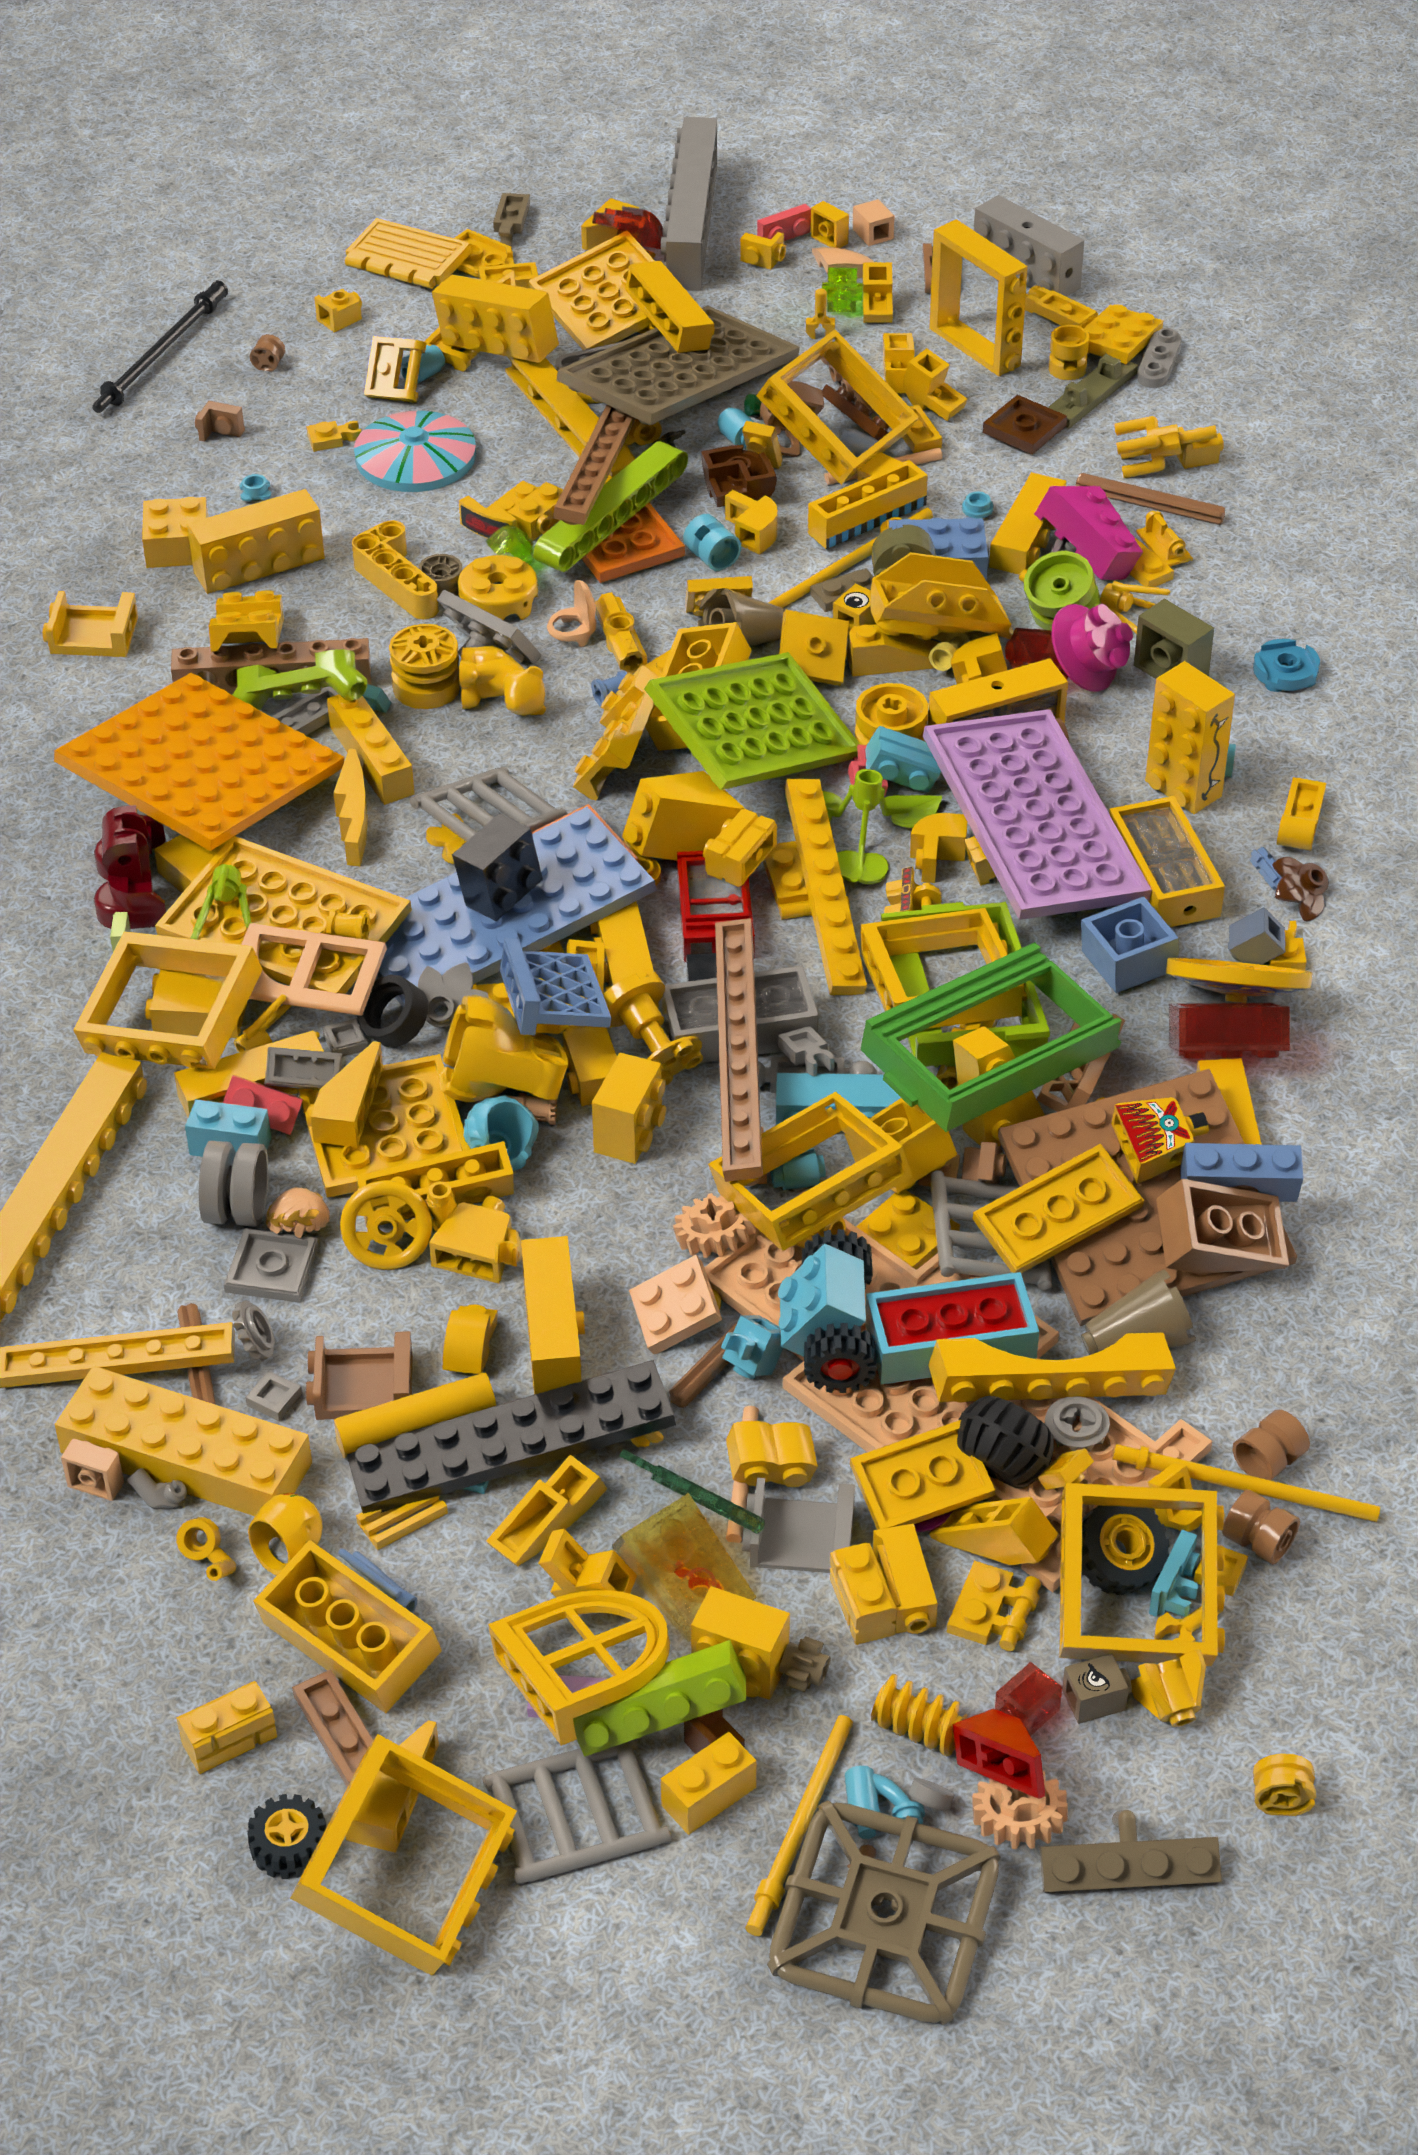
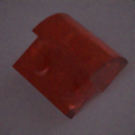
[592,206,663,250]

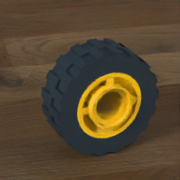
[1081,1505,1170,1595]

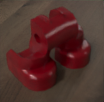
[94,805,166,929]

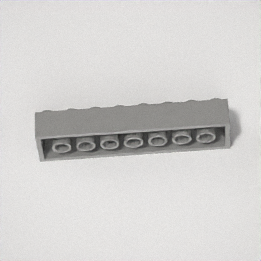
[661,117,717,291]

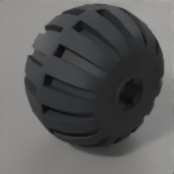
[957,1396,1054,1489]

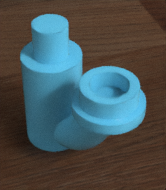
[844,1766,925,1839]

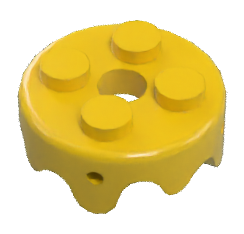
[458,555,538,620]

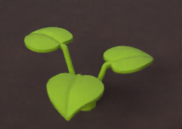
[785,769,942,884]

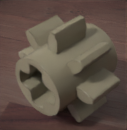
[779,1636,831,1692]

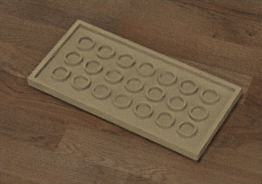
[557,306,800,425]

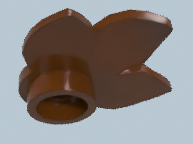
[1272,857,1329,921]

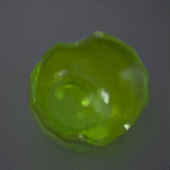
[486,525,535,565]

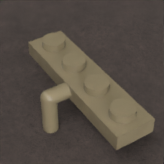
[1039,1810,1222,1892]

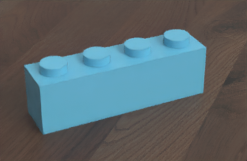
[776,1073,901,1125]

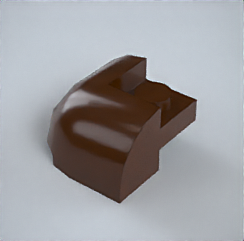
[701,445,777,507]

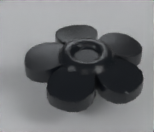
[653,429,686,447]

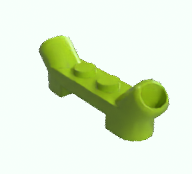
[232,649,368,710]

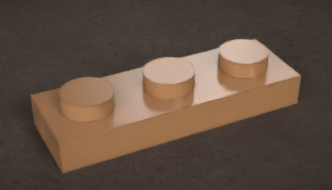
[292,1669,373,1787]

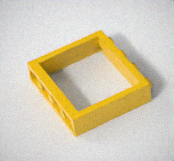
[929,219,1028,376]
[756,329,919,485]
[861,908,1027,1029]
[73,931,263,1070]
[708,1091,913,1252]
[1059,1483,1225,1666]
[290,1734,517,1975]

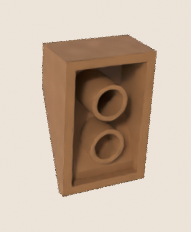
[1156,1179,1289,1274]

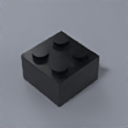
[452,813,543,921]

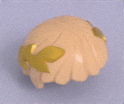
[266,1187,330,1238]

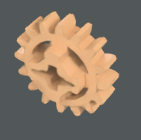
[673,1193,757,1258]
[972,1771,1068,1849]

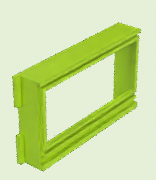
[881,902,1050,1068]

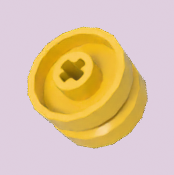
[855,683,929,745]

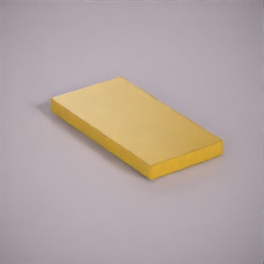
[972,1143,1144,1273]

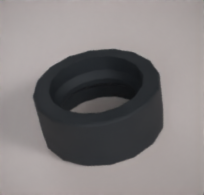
[357,975,428,1048]

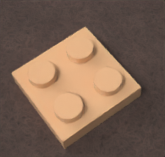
[629,1255,722,1354]

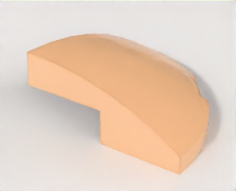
[812,247,874,279]

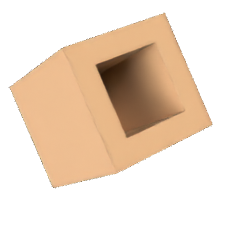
[853,199,895,246]

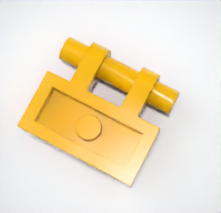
[946,1560,1041,1651]

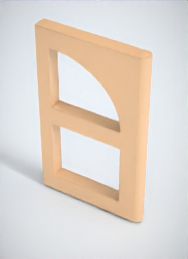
[241,923,387,1016]

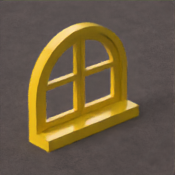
[488,1590,670,1746]

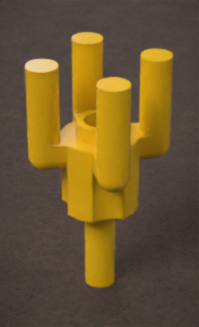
[1114,416,1218,478]

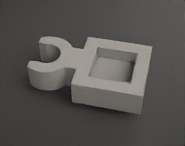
[778,1026,834,1076]

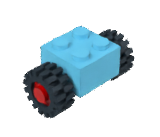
[778,1229,877,1393]

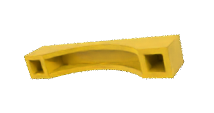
[928,1333,1176,1403]

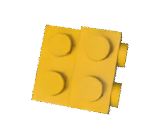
[486,480,563,542]

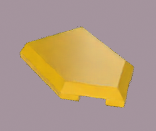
[454,229,515,278]

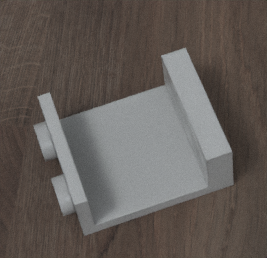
[742,1478,855,1573]

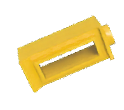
[872,1524,938,1634]

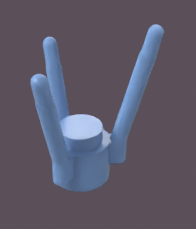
[338,1549,418,1613]

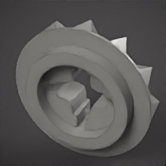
[232,1300,275,1361]
[1045,1396,1110,1452]

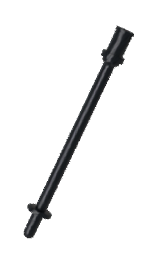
[92,280,228,413]

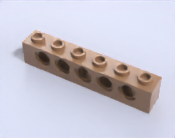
[171,638,372,695]

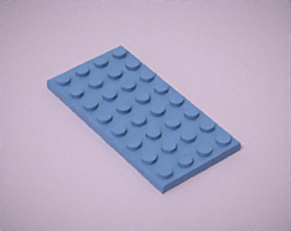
[377,807,657,1007]

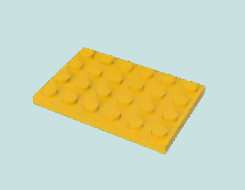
[155,836,412,994]

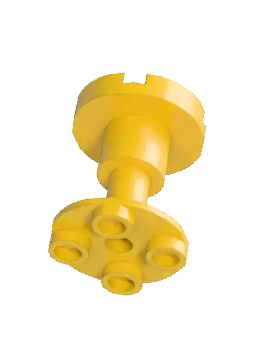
[603,970,703,1085]

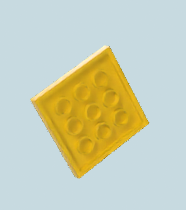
[528,231,655,350]
[297,1054,470,1198]

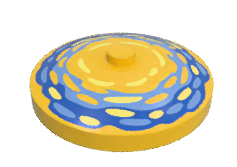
[1166,958,1313,1003]

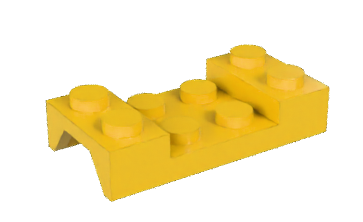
[208,590,284,652]
[573,665,661,800]

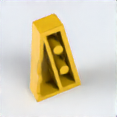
[953,1026,1045,1146]

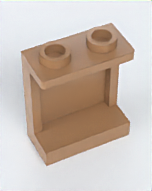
[306,1331,413,1420]

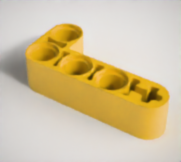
[352,520,439,620]

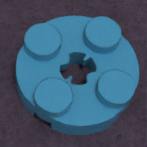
[1253,639,1320,692]

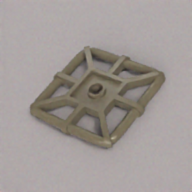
[767,1800,1001,2025]

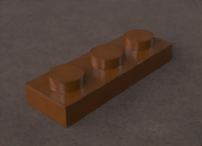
[822,384,892,446]

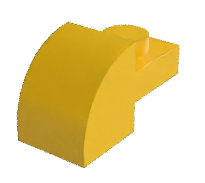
[862,262,893,323]
[442,1304,498,1374]

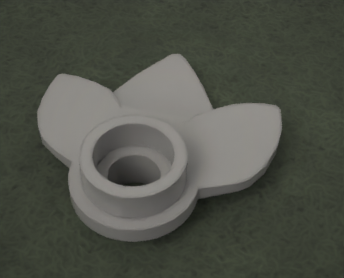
[418,963,489,1028]

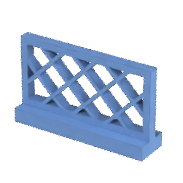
[500,938,611,1035]

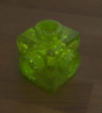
[822,267,863,312]

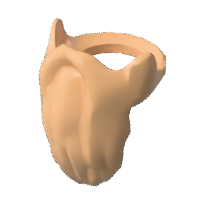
[547,580,596,647]

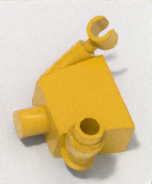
[425,1181,522,1284]

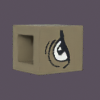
[1062,1654,1132,1724]

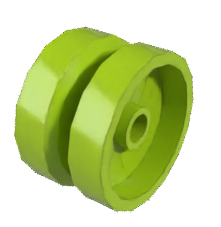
[1024,551,1100,633]

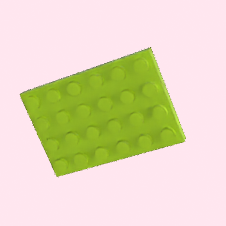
[644,652,860,790]

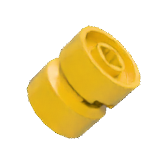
[1048,325,1089,380]

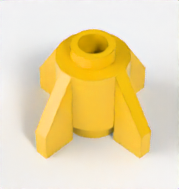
[1131,1649,1206,1727]

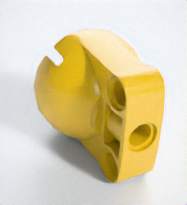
[440,995,568,1102]

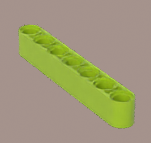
[533,441,688,572]

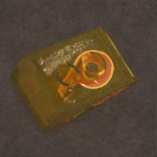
[612,1493,757,1642]

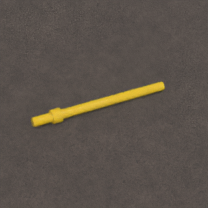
[745,1715,853,1936]

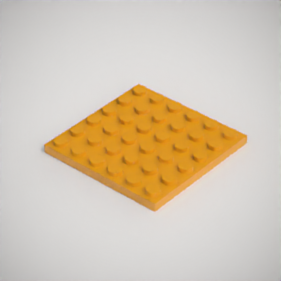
[54,673,344,851]

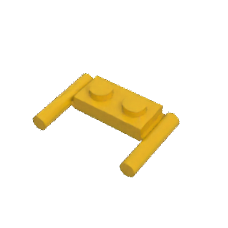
[763,841,850,920]

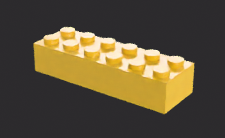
[54,1366,312,1516]

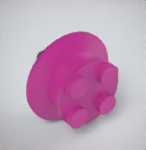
[1048,604,1133,692]

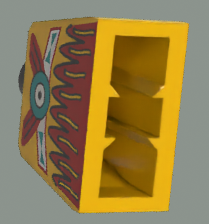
[1111,1097,1209,1183]

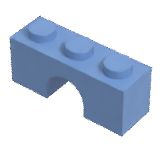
[1180,1143,1304,1202]

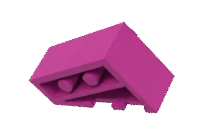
[1034,486,1143,580]

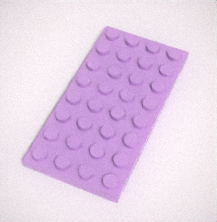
[923,709,1152,920]

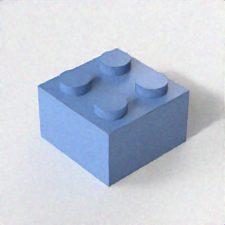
[1081,896,1179,993]

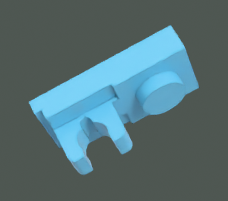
[1149,1530,1201,1617]

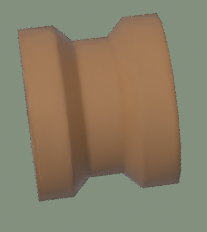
[250,334,285,372]

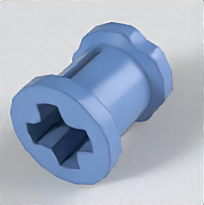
[591,670,627,707]

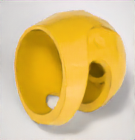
[248,1493,323,1575]

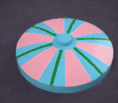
[354,411,476,492]

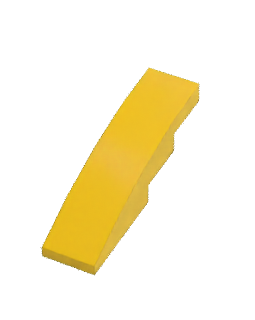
[334,749,368,867]

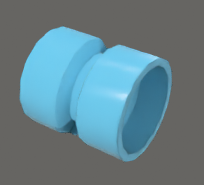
[683,514,741,571]

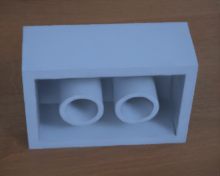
[888,517,988,581]

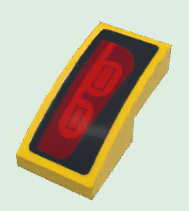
[459,495,518,545]

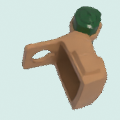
[744,381,824,457]

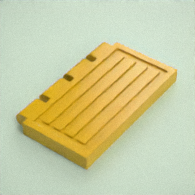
[345,218,472,289]

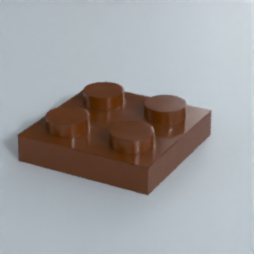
[982,394,1067,455]

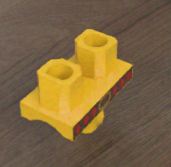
[884,867,942,913]

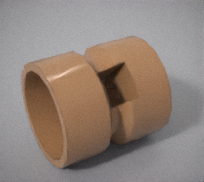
[1232,1409,1310,1480]
[1222,1490,1300,1565]

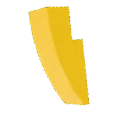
[883,333,915,393]
[486,1455,607,1567]

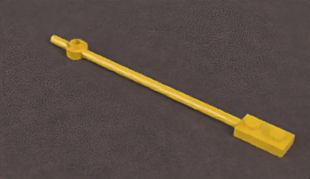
[644,507,933,677]

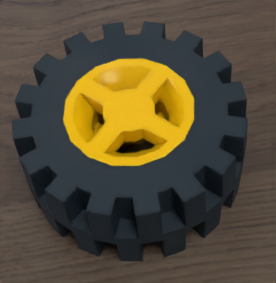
[247,1794,327,1879]

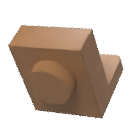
[961,1142,1007,1184]

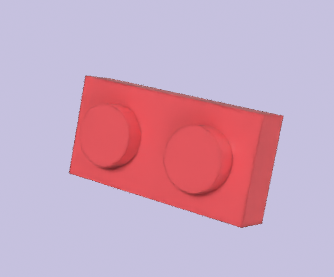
[757,204,811,241]
[223,1074,303,1135]

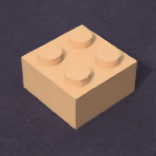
[61,1438,124,1501]

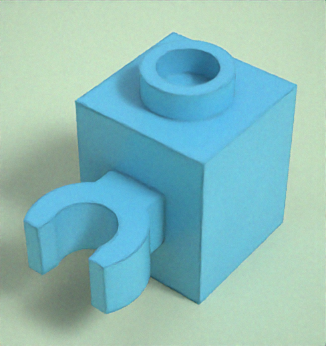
[721,1315,783,1379]

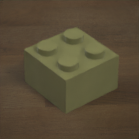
[1133,599,1215,679]

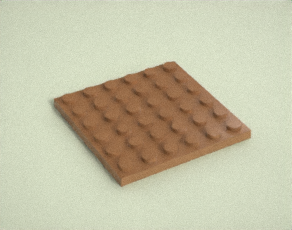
[998,1069,1297,1326]

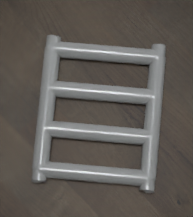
[410,766,567,842]
[931,1171,1052,1290]
[482,1739,672,1884]

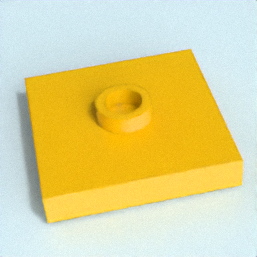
[779,609,849,686]

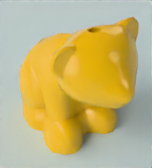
[459,646,546,716]

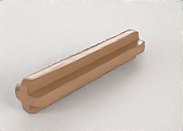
[669,1323,737,1408]

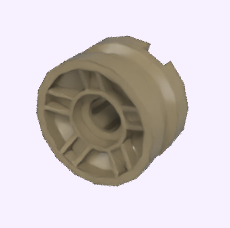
[419,554,463,597]

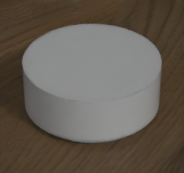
[908,1778,955,1811]

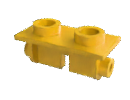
[1136,511,1193,567]

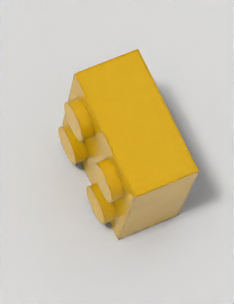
[811,201,849,248]

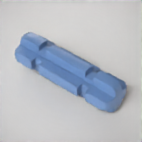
[1250,847,1282,893]

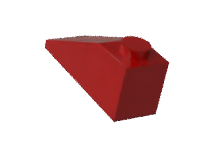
[953,1708,1045,1799]

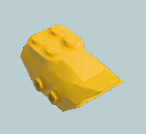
[871,552,1018,642]

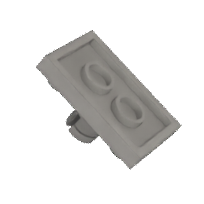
[437,590,542,664]

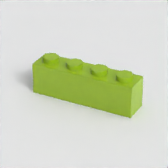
[573,1640,746,1757]

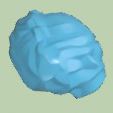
[464,1095,539,1171]

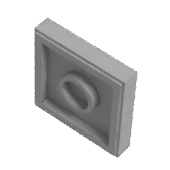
[224,1228,319,1303]

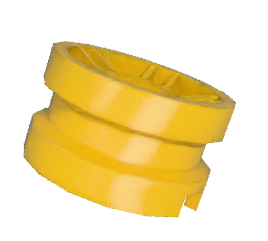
[1253,1753,1316,1816]

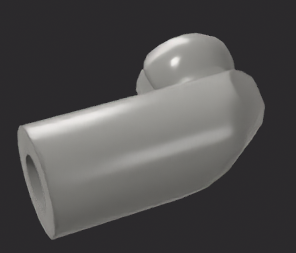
[127,1468,187,1509]

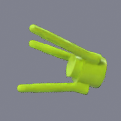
[190,864,252,940]

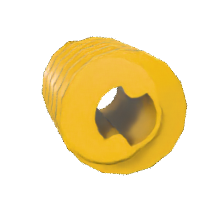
[871,1673,968,1757]

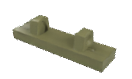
[1048,354,1138,429]

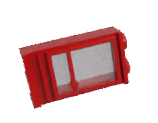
[677,851,755,962]

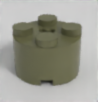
[872,524,936,577]

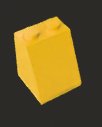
[622,771,745,860]

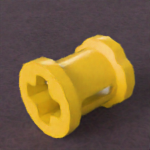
[326,908,370,940]

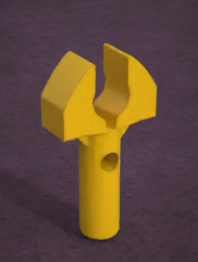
[806,288,835,339]
[1154,1606,1221,1642]

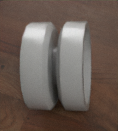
[198,1141,269,1226]

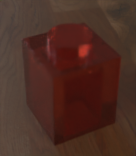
[995,1662,1063,1737]

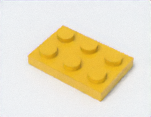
[1084,304,1164,364]
[849,1420,995,1530]

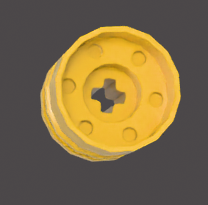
[389,624,461,709]

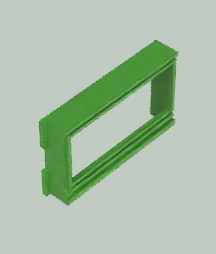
[860,942,1122,1132]

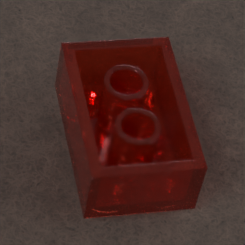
[1169,1002,1290,1059]

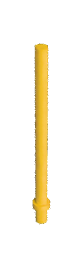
[1112,1444,1380,1522]

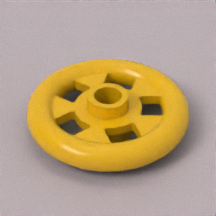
[340,1180,432,1270]

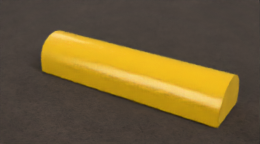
[334,1372,496,1458]

